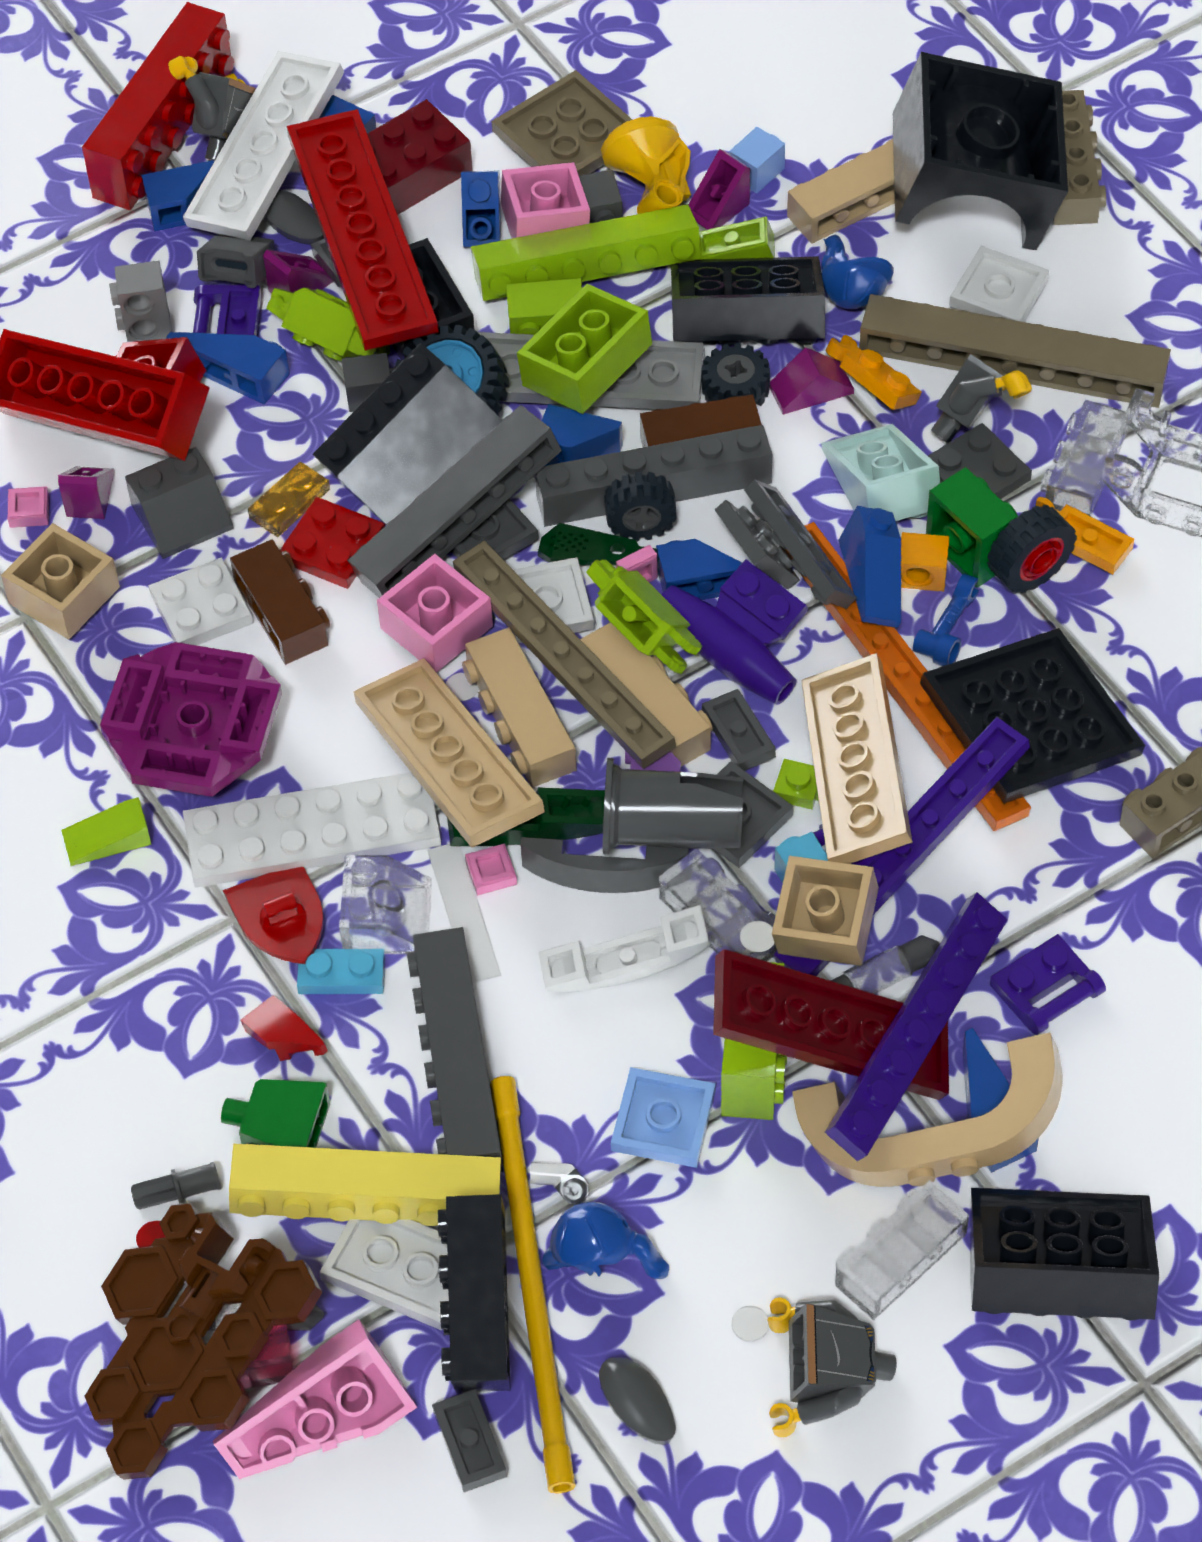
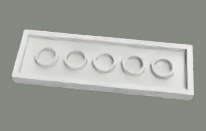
[183,50,344,241]
[183,772,441,888]

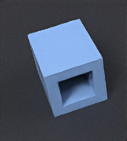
[729,127,785,193]

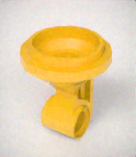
[600,116,691,214]

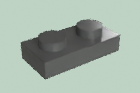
[702,689,776,771]
[432,1389,507,1492]

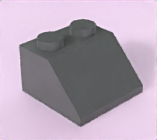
[125,447,234,559]

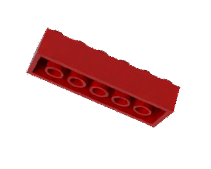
[82,2,234,211]
[0,329,210,461]

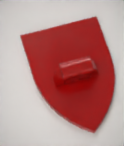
[223,866,324,964]

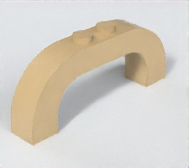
[792,1032,1063,1187]

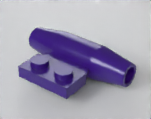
[661,559,808,705]

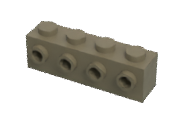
[1053,90,1106,225]
[1119,747,1202,859]

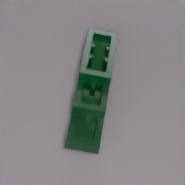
[447,787,605,846]

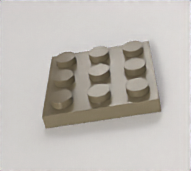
[491,70,633,175]

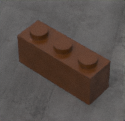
[640,394,762,447]
[230,539,330,665]

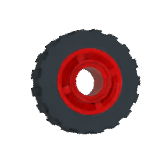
[987,505,1077,593]

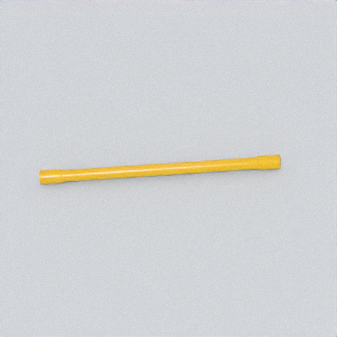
[490,1076,575,1494]

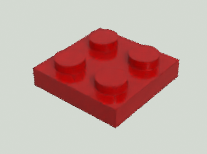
[280,496,385,589]

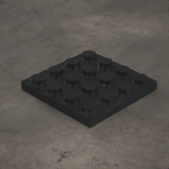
[920,628,1145,803]

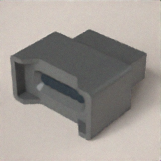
[197,236,275,288]

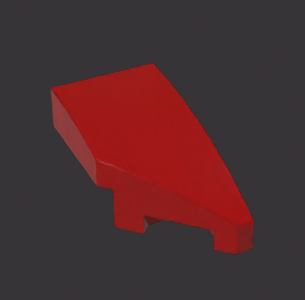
[240,995,328,1061]

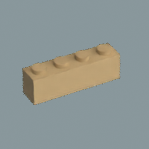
[787,139,895,244]
[580,622,713,767]
[462,627,577,788]

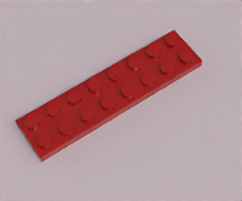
[287,109,439,351]

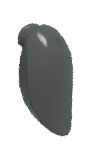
[263,190,324,244]
[599,1358,676,1445]

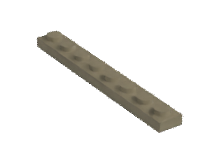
[452,540,676,769]

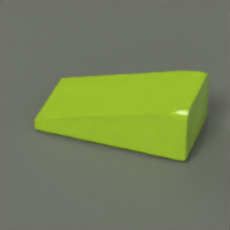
[697,216,775,260]
[61,797,152,866]

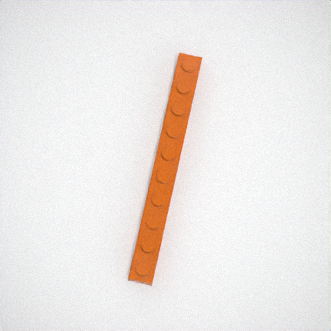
[779,522,1031,831]

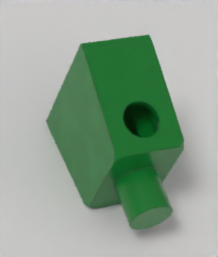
[221,1079,330,1148]

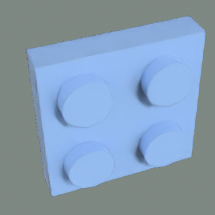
[611,1067,716,1168]

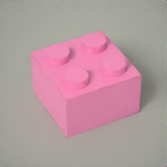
[501,162,590,239]
[377,554,493,673]

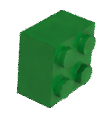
[926,467,1018,588]

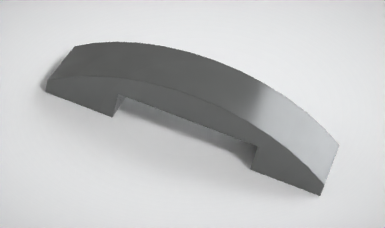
[520,837,689,893]

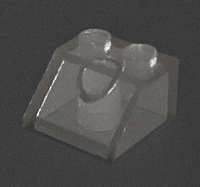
[339,855,432,954]

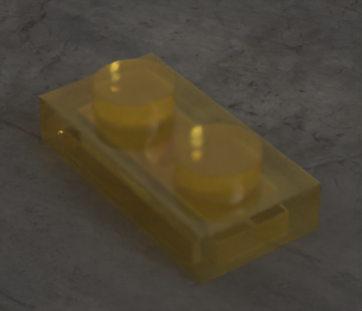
[248,461,330,538]

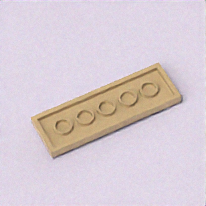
[801,653,913,864]
[353,658,545,848]

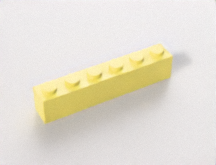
[229,1143,501,1226]

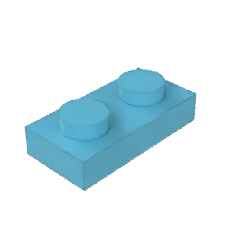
[297,949,385,994]

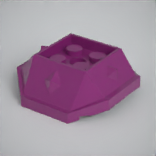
[100,642,282,797]

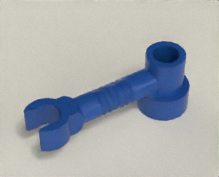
[913,573,979,666]

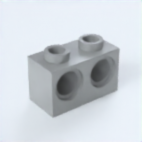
[109,260,172,342]

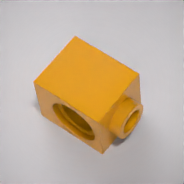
[901,532,949,592]

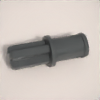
[131,1162,221,1210]

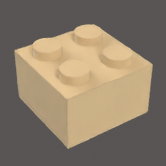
[1,523,120,640]
[772,856,879,966]

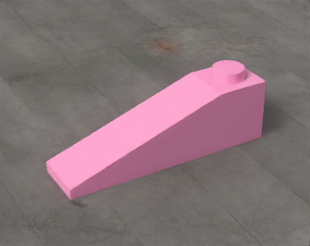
[213,1319,417,1479]

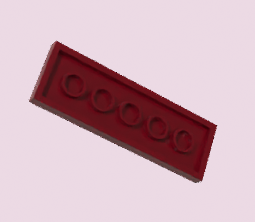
[713,949,949,1100]

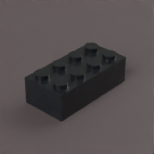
[438,1194,510,1393]

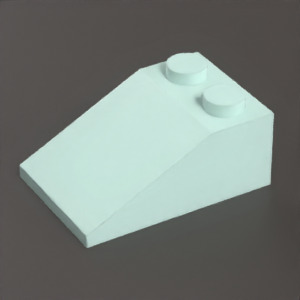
[821,424,940,521]

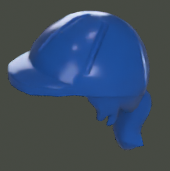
[821,234,894,309]
[542,1202,670,1279]

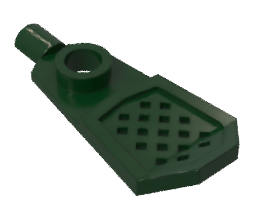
[538,523,656,566]

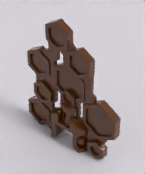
[84,1203,323,1480]

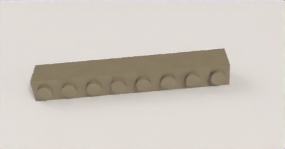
[859,294,1171,408]

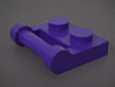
[193,285,262,336]
[990,934,1106,1035]

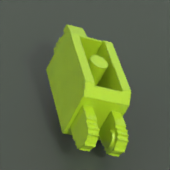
[266,287,391,361]
[586,560,702,674]

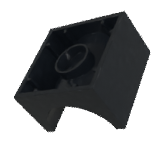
[892,52,1068,250]

